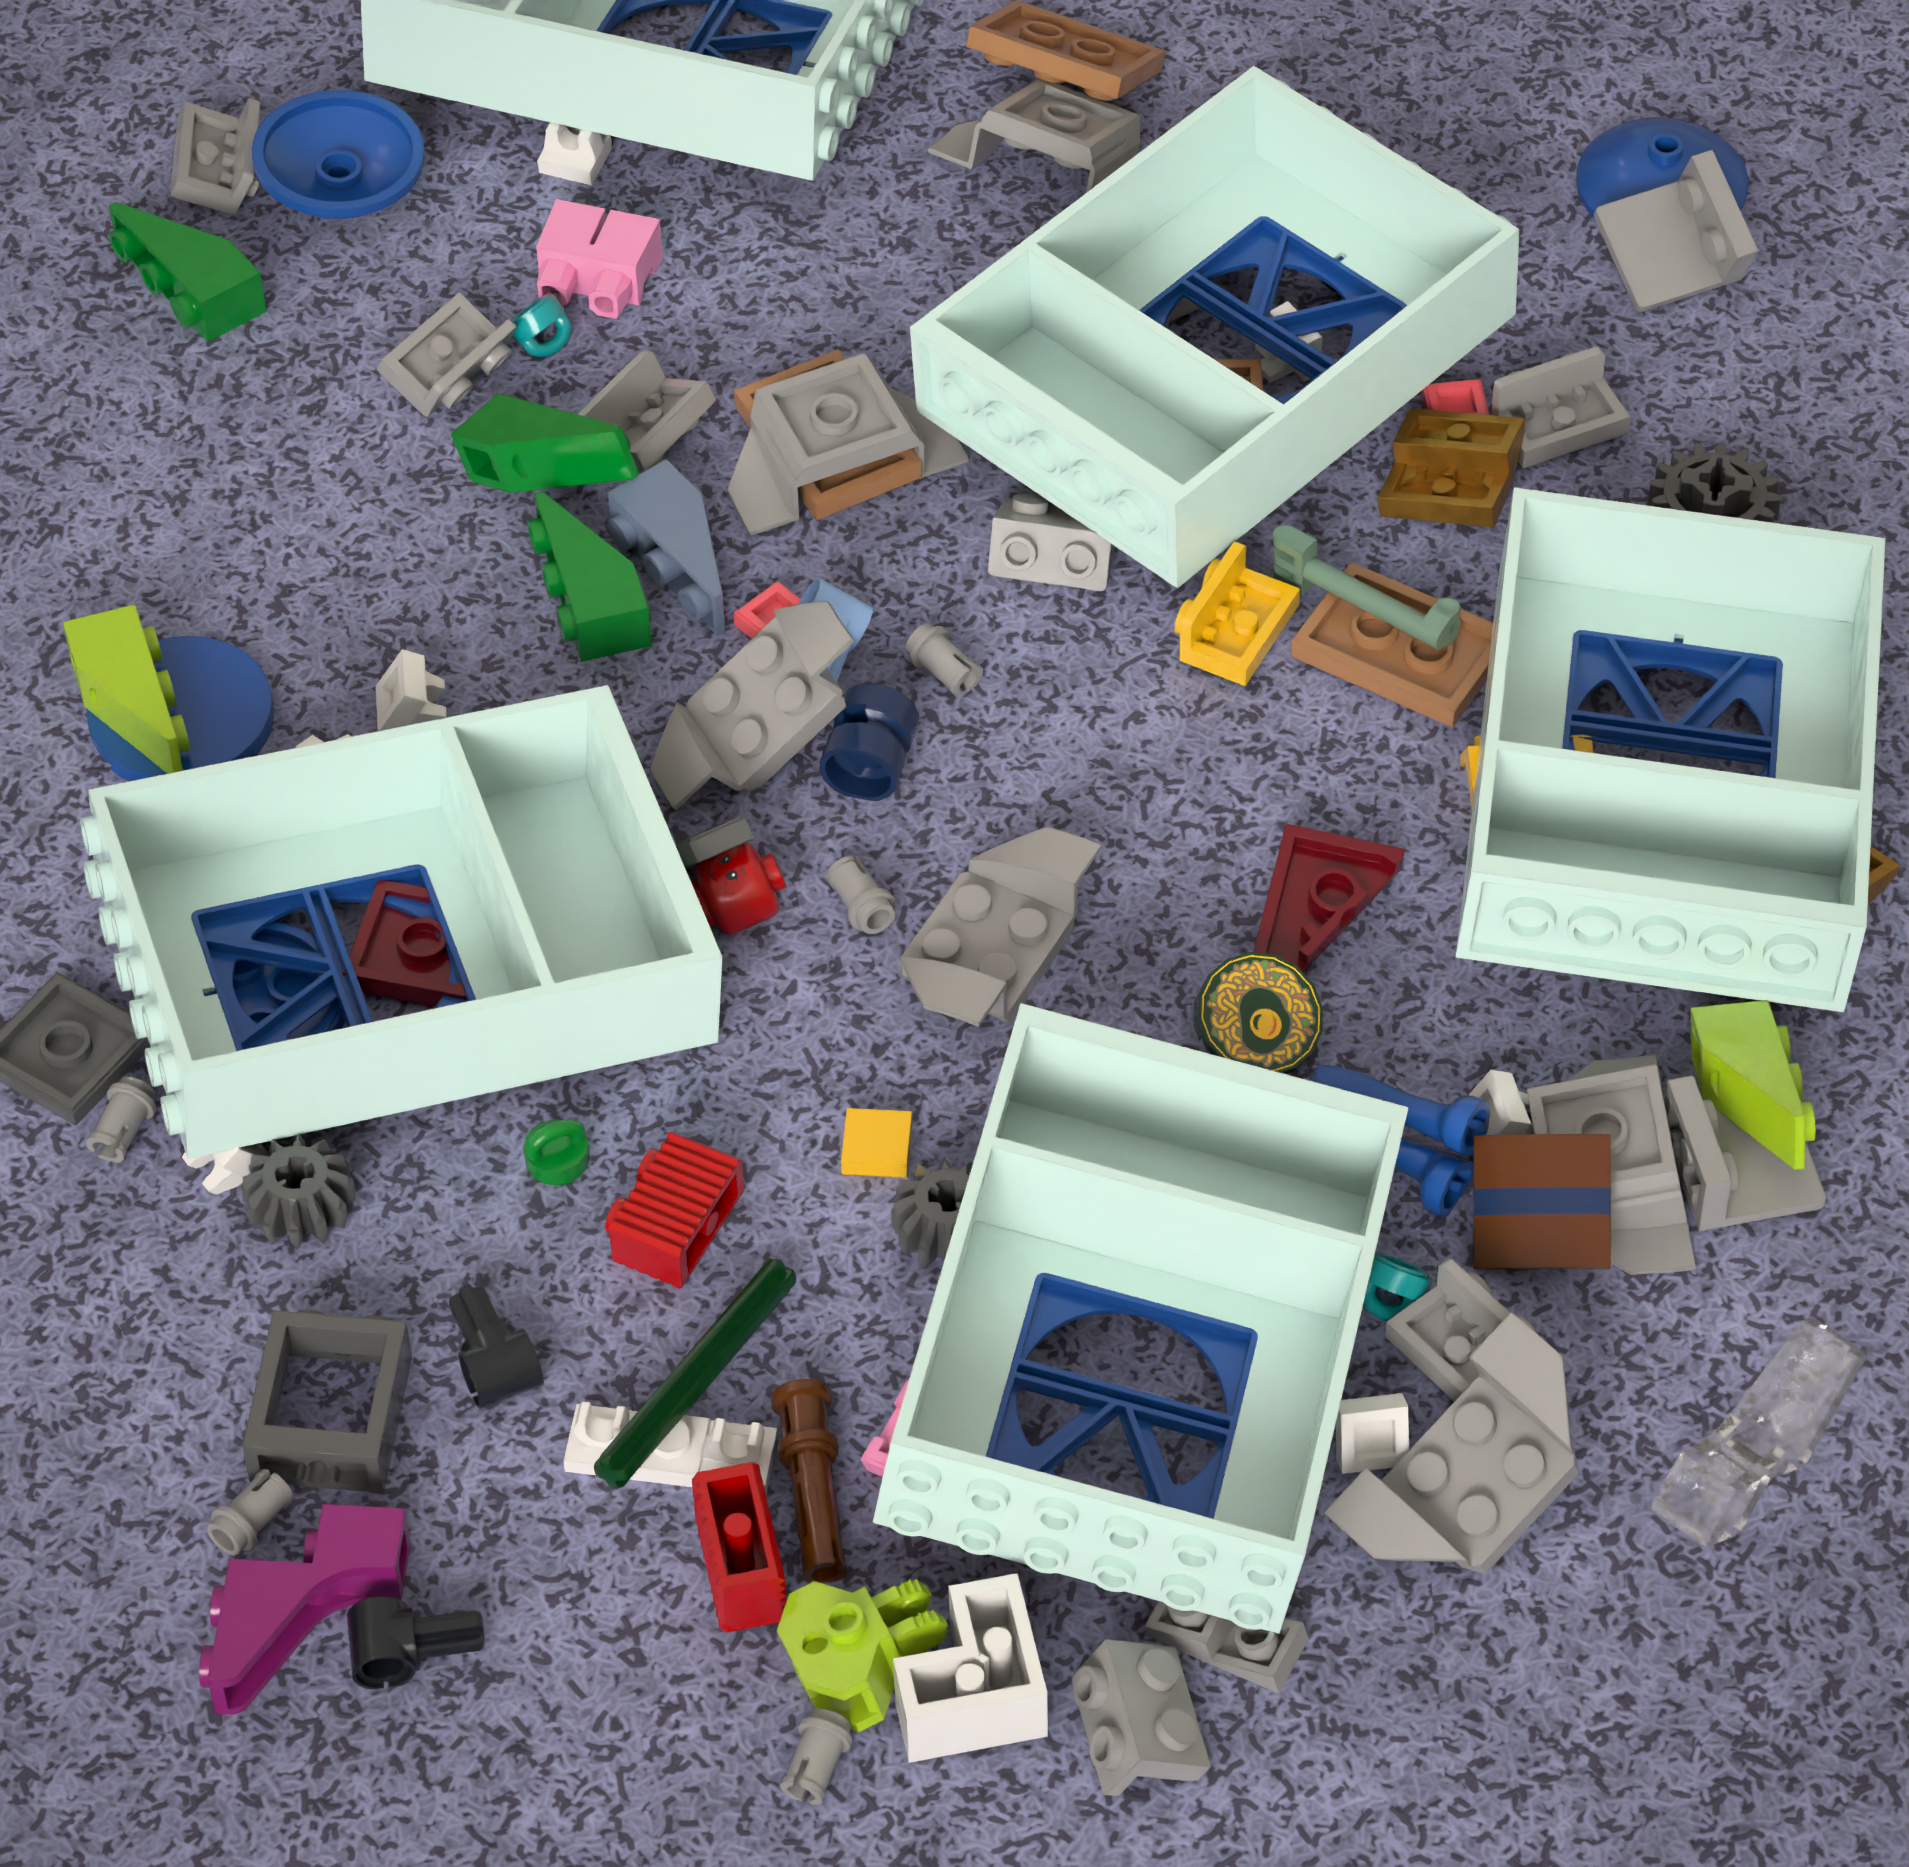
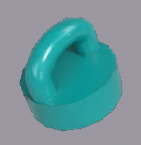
[511,293,572,358]
[1363,1252,1432,1321]

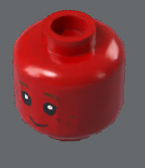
[691,842,787,935]

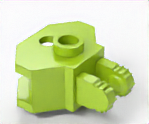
[777,1579,949,1732]

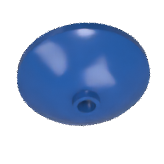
[252,90,424,219]
[1576,117,1748,219]

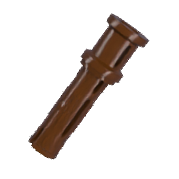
[770,1379,847,1583]

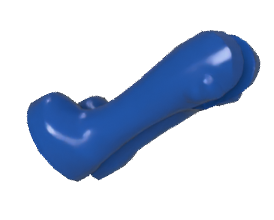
[1309,1065,1490,1217]

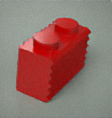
[605,1132,744,1289]
[692,1462,787,1633]

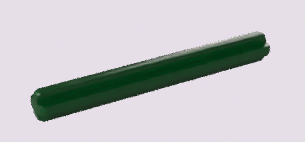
[594,1259,796,1488]

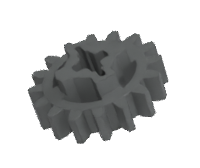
[1648,443,1781,523]

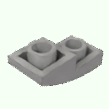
[1144,1601,1309,1693]

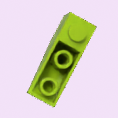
[63,604,191,774]
[1691,1000,1816,1170]

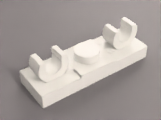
[563,1401,778,1495]

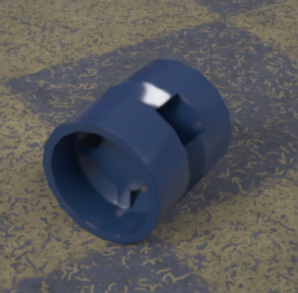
[819,683,919,801]

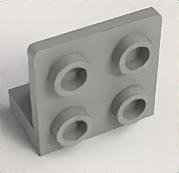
[1594,150,1758,312]
[1665,1075,1826,1231]

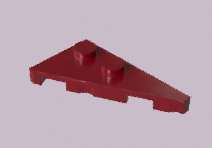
[1253,823,1405,973]

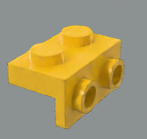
[1174,541,1300,686]

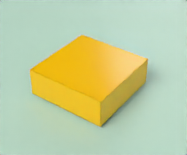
[841,1108,912,1178]

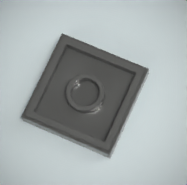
[0,972,151,1126]

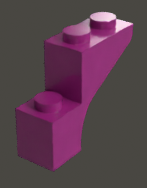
[199,1504,411,1714]

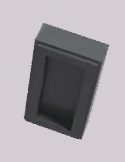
[675,816,754,868]

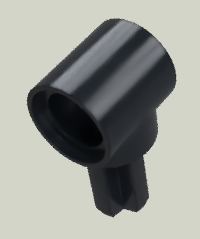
[449,1284,544,1409]
[347,1596,485,1690]

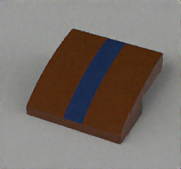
[1473,1134,1611,1270]

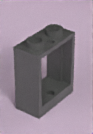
[242,1310,412,1493]

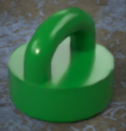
[523,1119,590,1185]

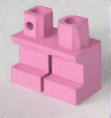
[536,199,663,319]

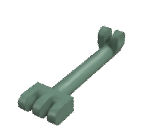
[1273,525,1460,650]

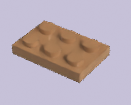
[966,0,1166,101]
[734,349,922,521]
[1291,562,1493,728]

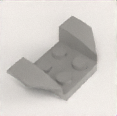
[928,79,1140,194]
[727,353,969,536]
[650,601,855,810]
[898,827,1101,1027]
[1527,1053,1696,1275]
[1324,1312,1579,1573]

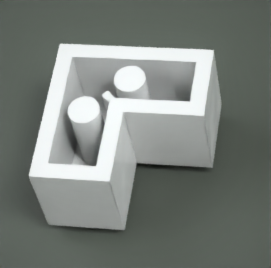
[893,1573,1048,1763]

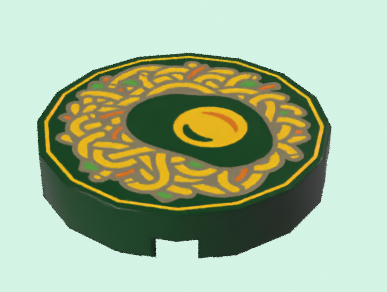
[1193,952,1323,1074]

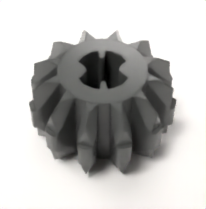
[241,1134,355,1250]
[891,1157,973,1269]

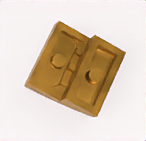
[1377,408,1525,528]

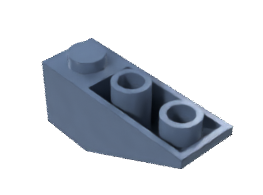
[607,459,725,636]

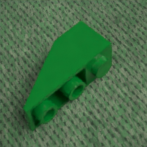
[109,202,267,342]
[450,393,639,493]
[527,492,652,662]

